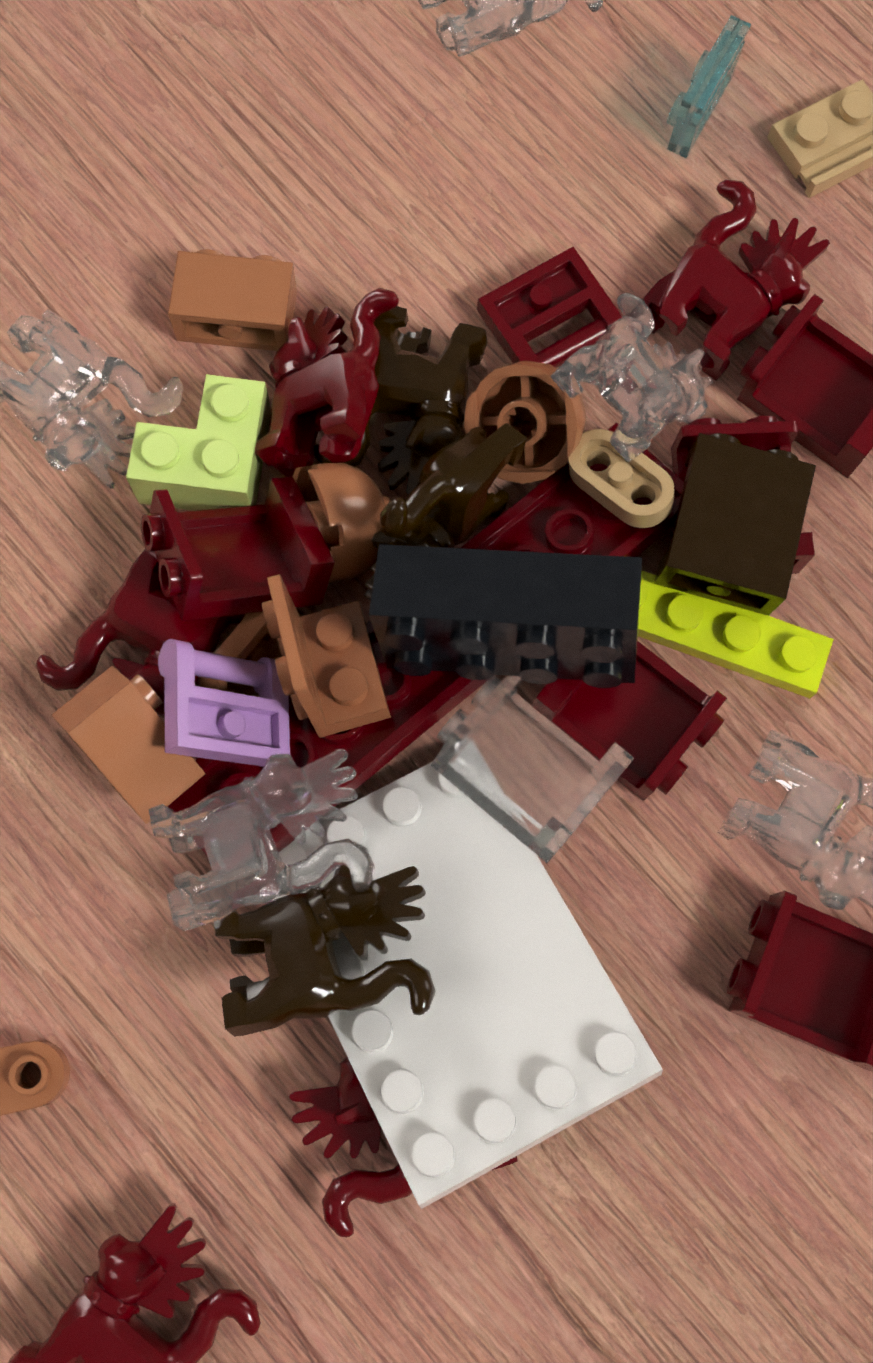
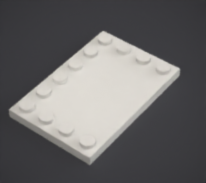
[258,742,663,1209]

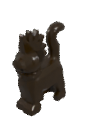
[314,306,488,497]
[364,423,527,601]
[213,865,436,1037]

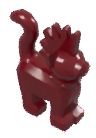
[633,179,830,381]
[255,288,399,477]
[36,548,245,717]
[289,1057,518,1237]
[8,1203,261,1363]

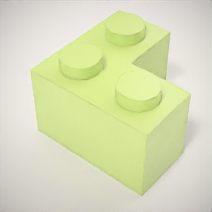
[126,374,271,511]

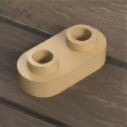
[568,429,674,528]

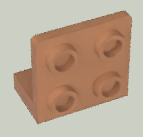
[262,574,391,738]

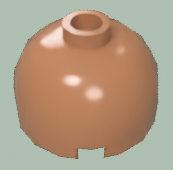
[464,361,586,484]
[292,463,391,584]

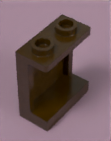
[654,433,816,616]

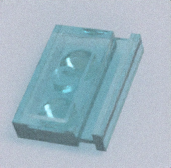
[667,15,751,158]

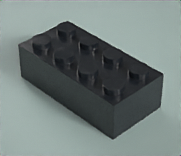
[369,544,642,688]

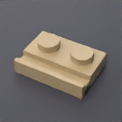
[767,79,873,198]

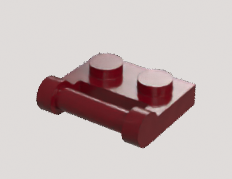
[477,247,627,368]

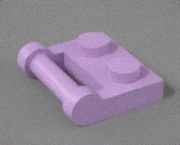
[158,639,291,768]

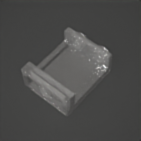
[431,675,634,863]

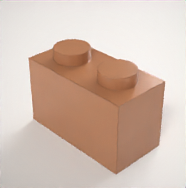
[168,249,297,351]
[51,666,206,824]

